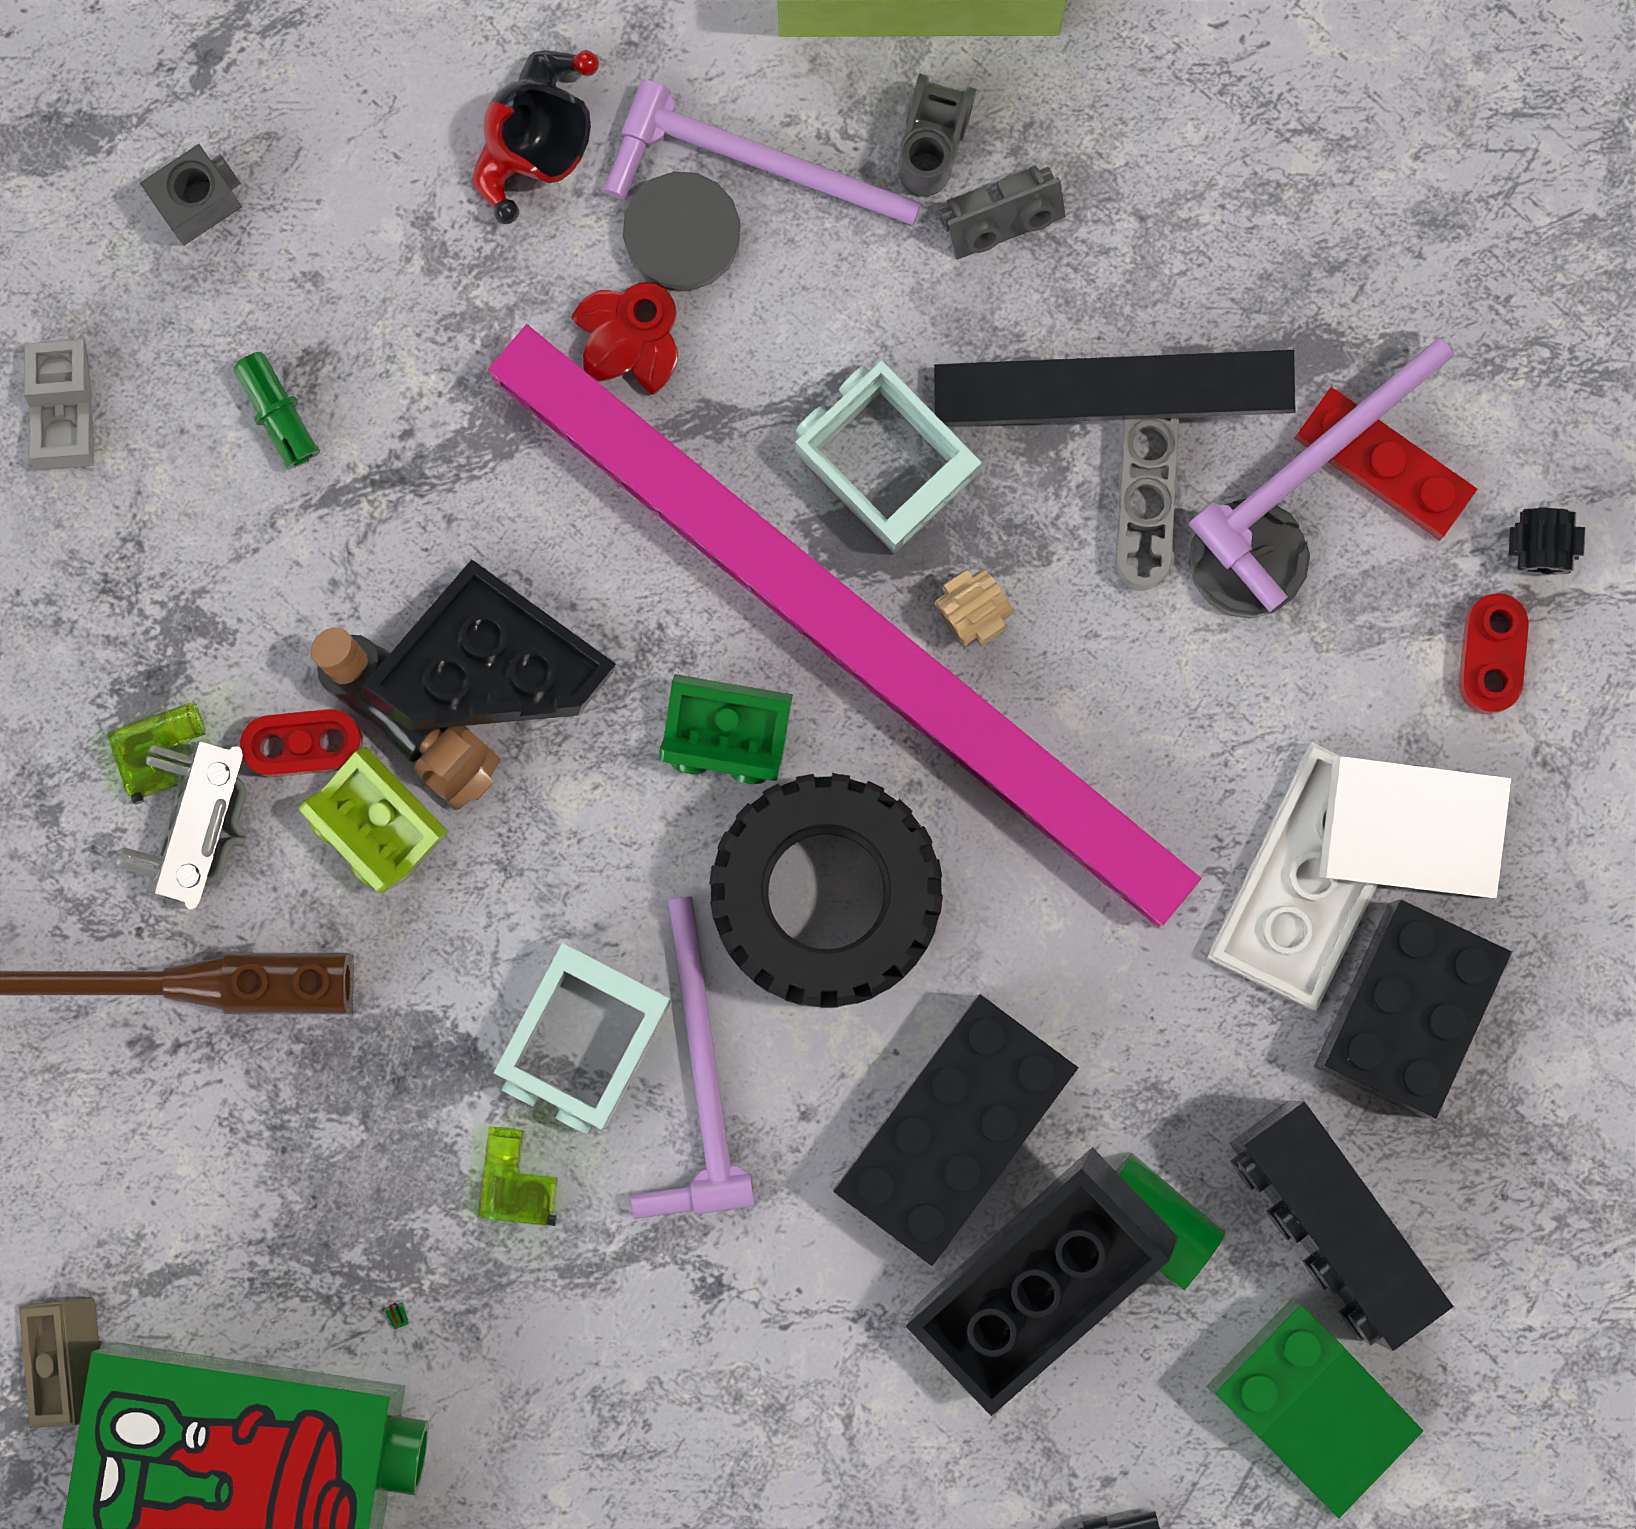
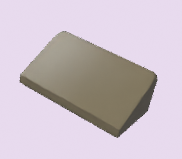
[19,1297,100,1428]

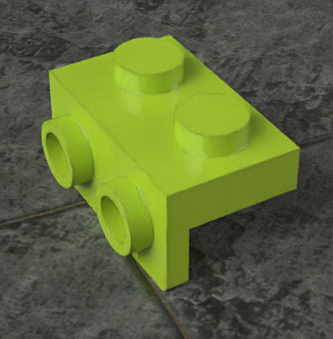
[298,747,449,893]

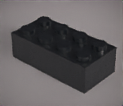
[833,994,1079,1266]
[1229,1101,1454,1351]
[906,1147,1178,1416]

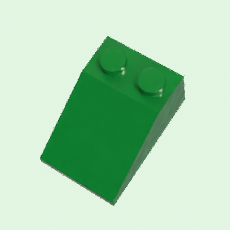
[1206,1300,1424,1519]

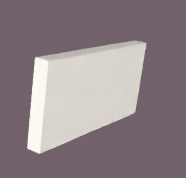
[1205,742,1378,1012]

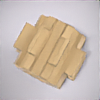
[935,568,1014,647]

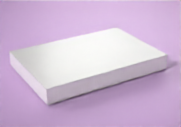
[1319,756,1511,898]

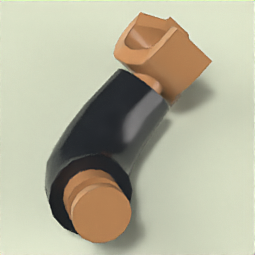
[310,627,501,810]

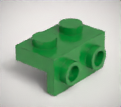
[658,674,793,784]

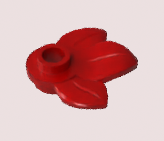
[571,282,679,395]

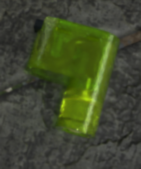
[108,701,206,805]
[477,1126,558,1226]

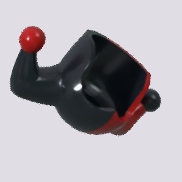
[472,50,599,224]

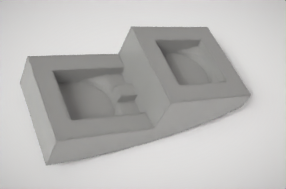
[24,339,94,470]

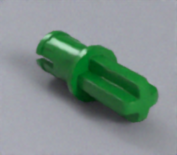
[234,352,320,470]

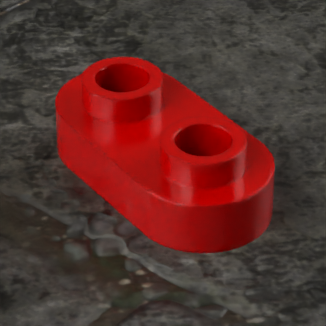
[1459,593,1529,715]
[240,709,363,777]

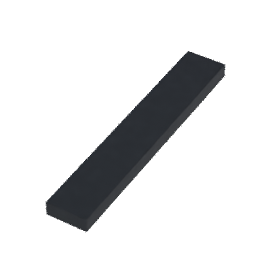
[934,350,1296,426]

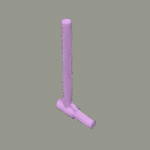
[603,80,921,225]
[1188,338,1454,612]
[631,897,755,1219]

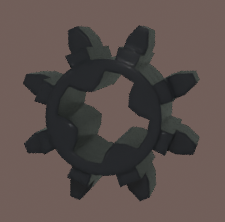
[1509,507,1586,575]

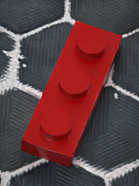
[1294,387,1478,540]

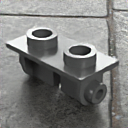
[938,166,1066,260]

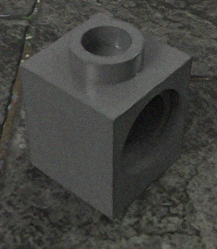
[140,144,242,246]

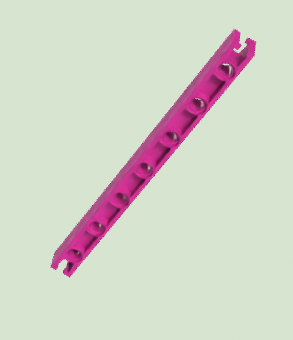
[488,324,1202,928]

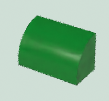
[1116,1153,1225,1291]

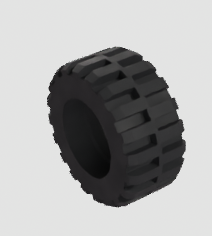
[709,773,943,1008]

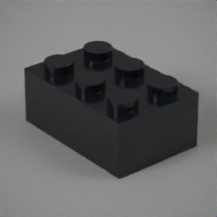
[1314,899,1512,1119]

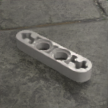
[1115,418,1179,591]

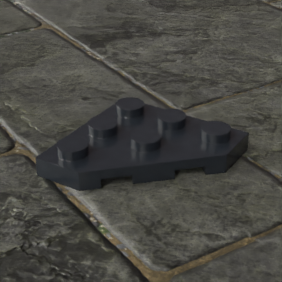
[361,559,616,731]

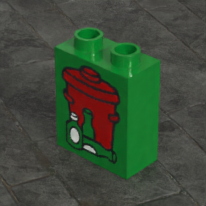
[62,1342,429,1529]

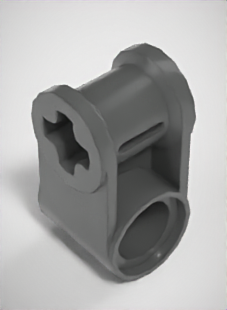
[898,73,977,197]

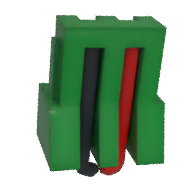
[385,1302,409,1329]

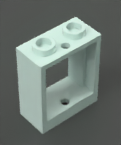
[795,360,982,554]
[494,942,673,1134]

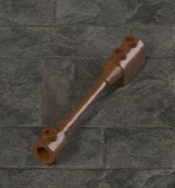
[0,953,354,1015]

